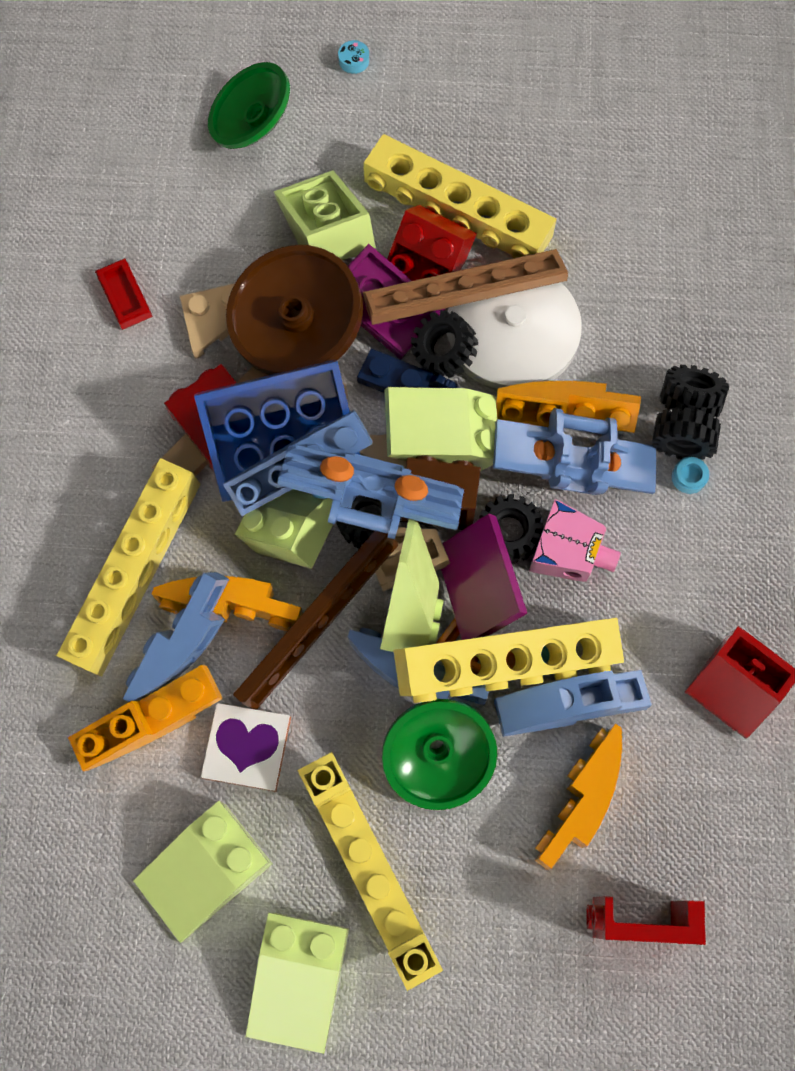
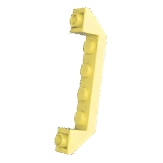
[297,752,443,991]

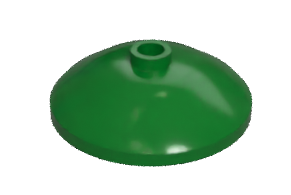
[208,62,290,149]
[382,699,497,810]

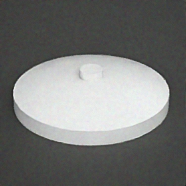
[446,282,581,390]

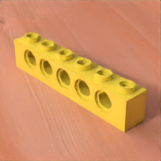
[363,134,557,259]
[56,458,201,677]
[393,618,624,703]

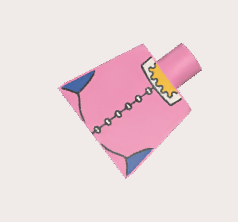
[529,499,621,582]

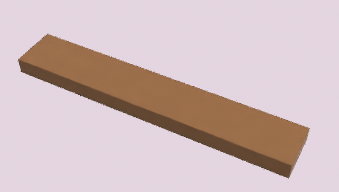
[363,249,568,325]

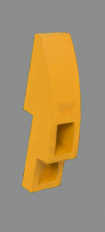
[496,381,641,433]
[151,576,303,631]
[68,665,223,771]
[535,723,622,870]

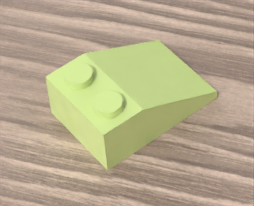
[274,170,376,260]
[384,387,497,471]
[234,489,333,569]
[380,519,444,652]
[133,801,273,943]
[246,913,349,1054]

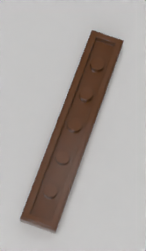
[233,531,399,710]

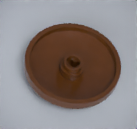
[226,245,363,375]

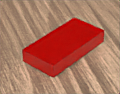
[95,258,153,330]

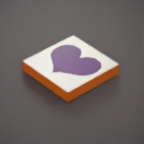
[201,703,291,792]

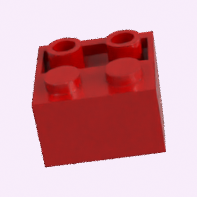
[387,205,477,281]
[684,626,795,739]

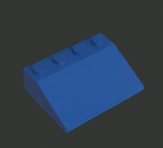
[194,360,360,502]

